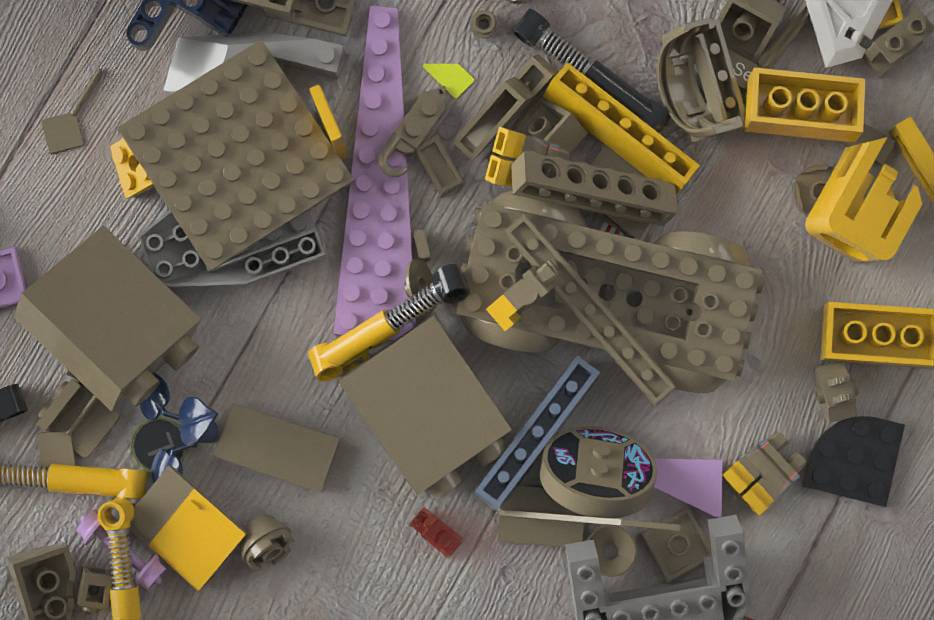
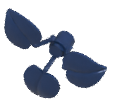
[140,373,218,484]

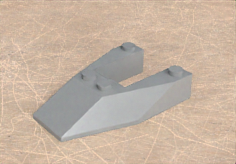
[164,32,345,133]

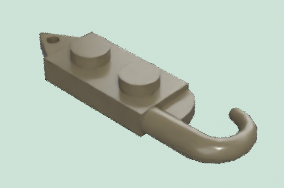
[378,86,447,177]

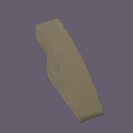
[453,54,558,161]

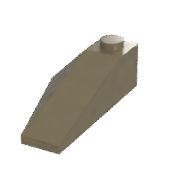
[6,544,76,620]

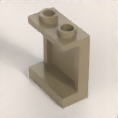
[863,7,934,77]

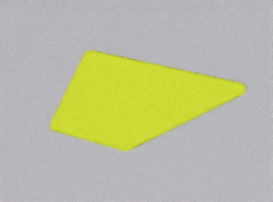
[422,64,474,98]

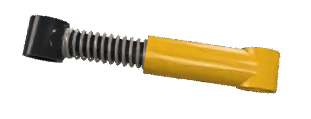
[308,264,470,382]

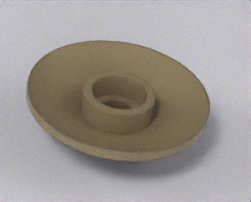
[404,258,435,314]

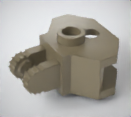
[813,361,858,423]

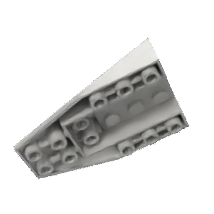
[137,210,328,288]

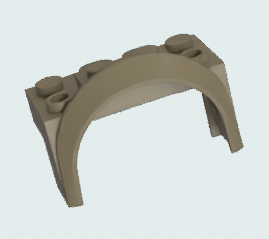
[657,17,746,143]

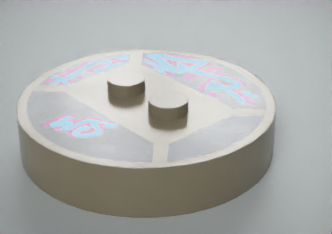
[540,427,657,518]

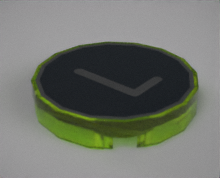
[131,417,188,472]

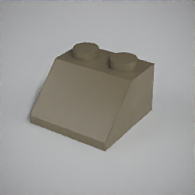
[718,0,787,64]

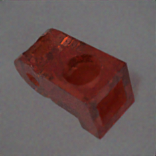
[409,506,465,559]

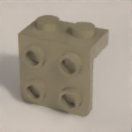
[37,379,120,457]

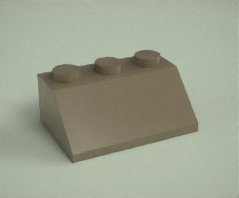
[486,96,588,167]

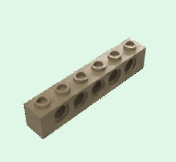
[511,151,678,226]

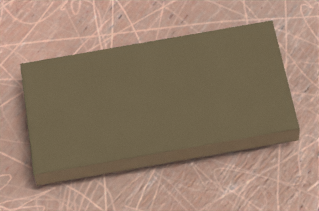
[214,403,340,493]

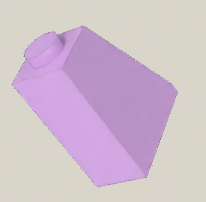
[654,458,722,517]

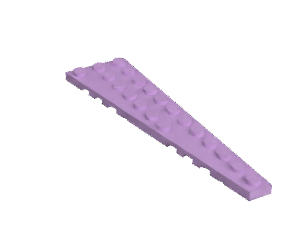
[333,6,416,341]

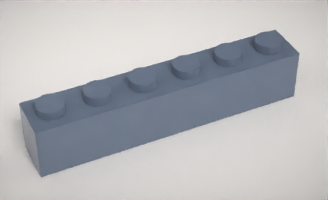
[475,355,600,512]

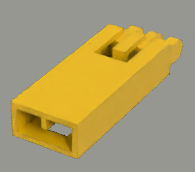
[889,116,934,203]

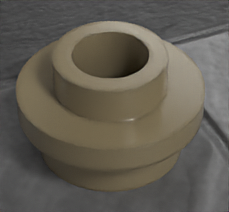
[470,10,498,38]

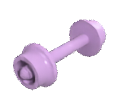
[76,509,167,591]

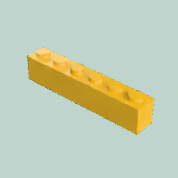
[543,62,700,196]

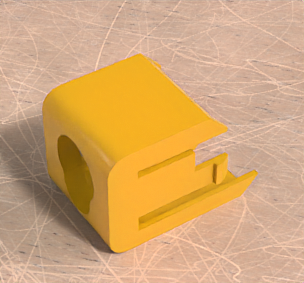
[805,137,922,262]

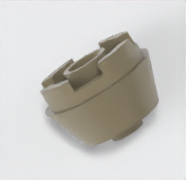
[239,515,295,571]

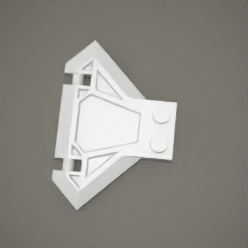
[805,0,893,68]

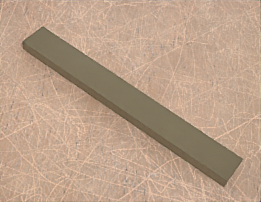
[503,213,677,406]

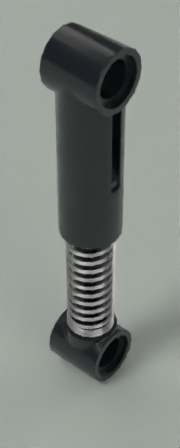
[512,8,672,133]

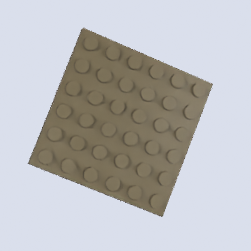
[117,39,354,272]

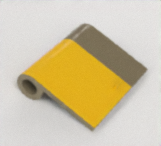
[129,464,247,592]

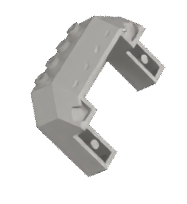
[565,515,751,620]

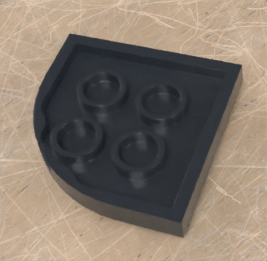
[802,416,905,507]

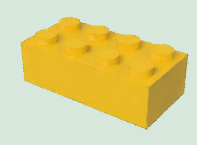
[745,67,865,143]
[820,302,934,369]

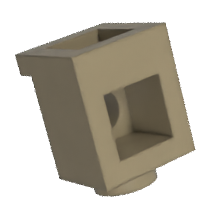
[76,566,113,612]

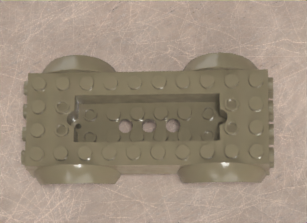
[452,191,765,393]

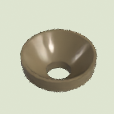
[587,525,637,577]

